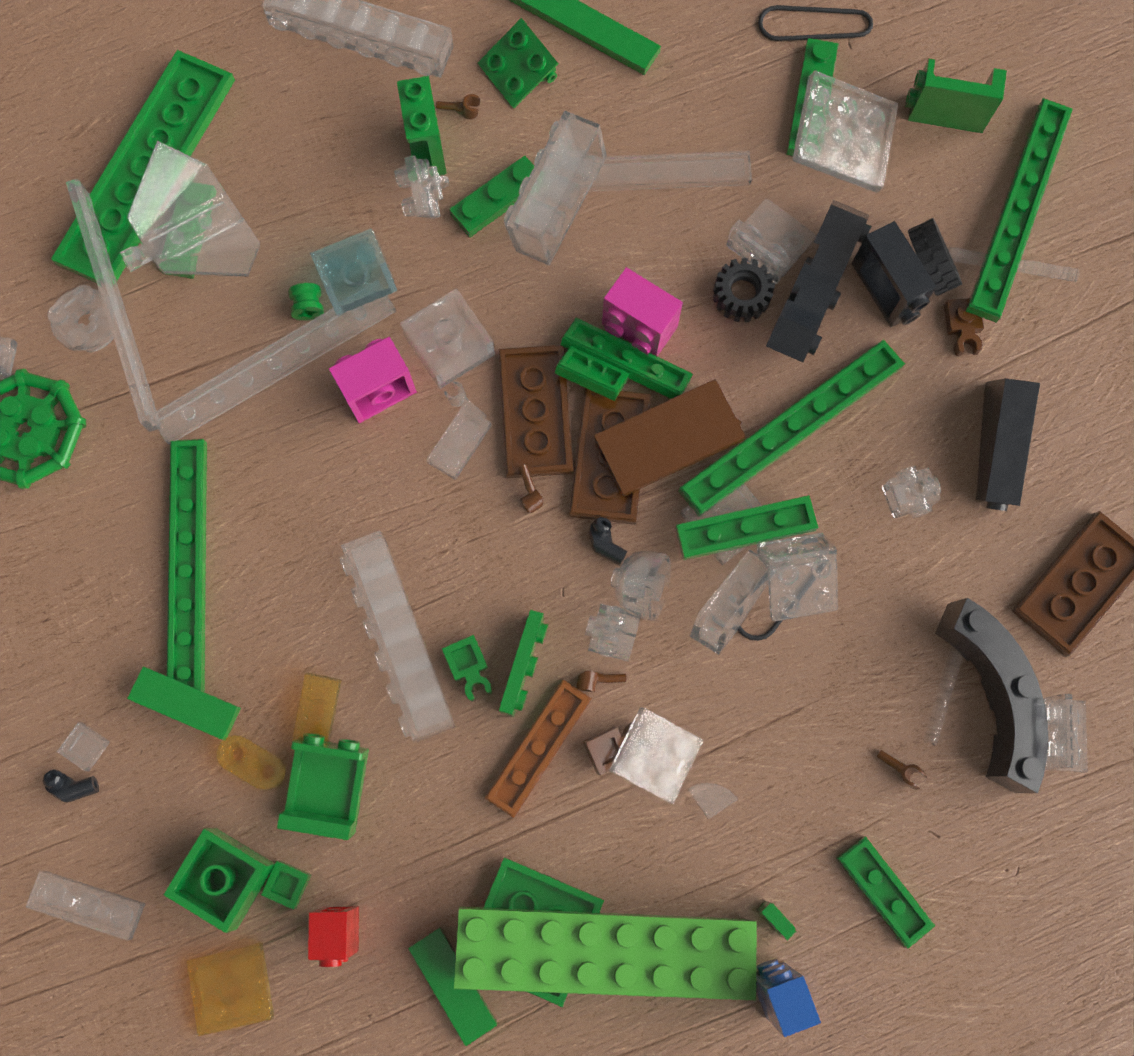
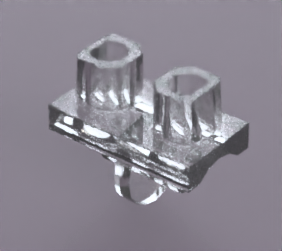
[394,155,450,219]

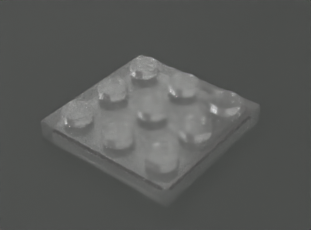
[792,70,898,193]

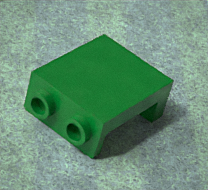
[905,59,1007,133]
[397,76,447,179]
[277,733,369,840]

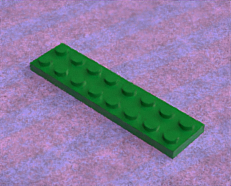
[51,50,235,290]

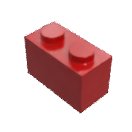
[308,906,359,967]

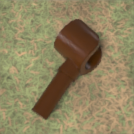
[436,94,480,120]
[519,464,543,513]
[576,671,626,692]
[877,750,927,790]

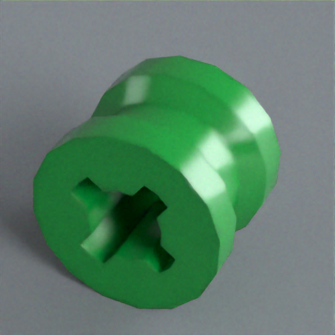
[288,283,324,321]

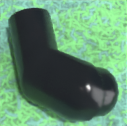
[589,517,628,566]
[43,769,99,803]

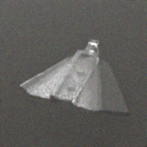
[120,141,260,277]

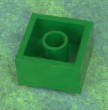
[163,828,275,933]

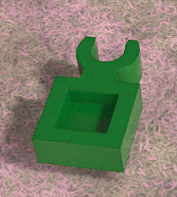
[442,635,492,702]

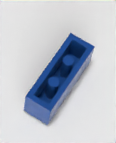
[756,959,821,1037]

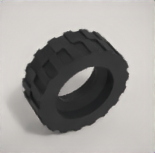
[908,218,962,296]

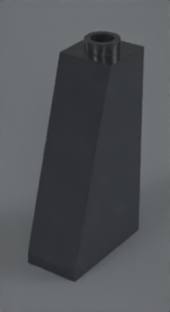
[976,378,1040,511]

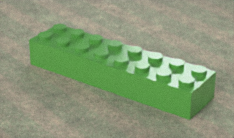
[454,907,757,1000]

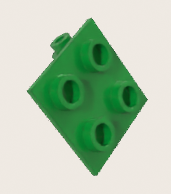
[477,18,559,108]

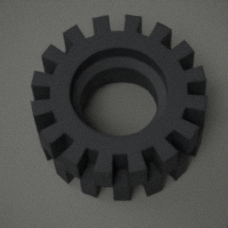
[713,258,775,322]

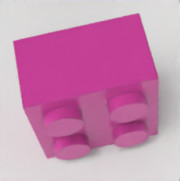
[602,267,683,356]
[329,336,417,423]

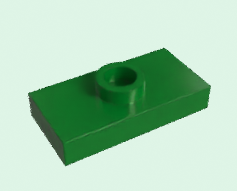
[555,346,630,401]

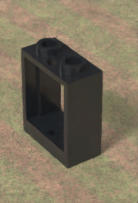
[851,221,937,328]

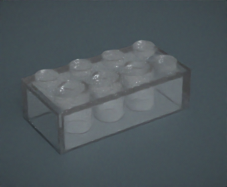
[504,110,607,266]

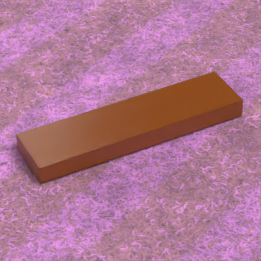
[485,679,592,818]

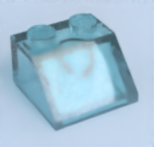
[310,228,398,316]

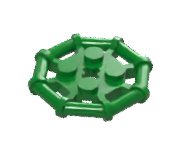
[0,368,87,489]

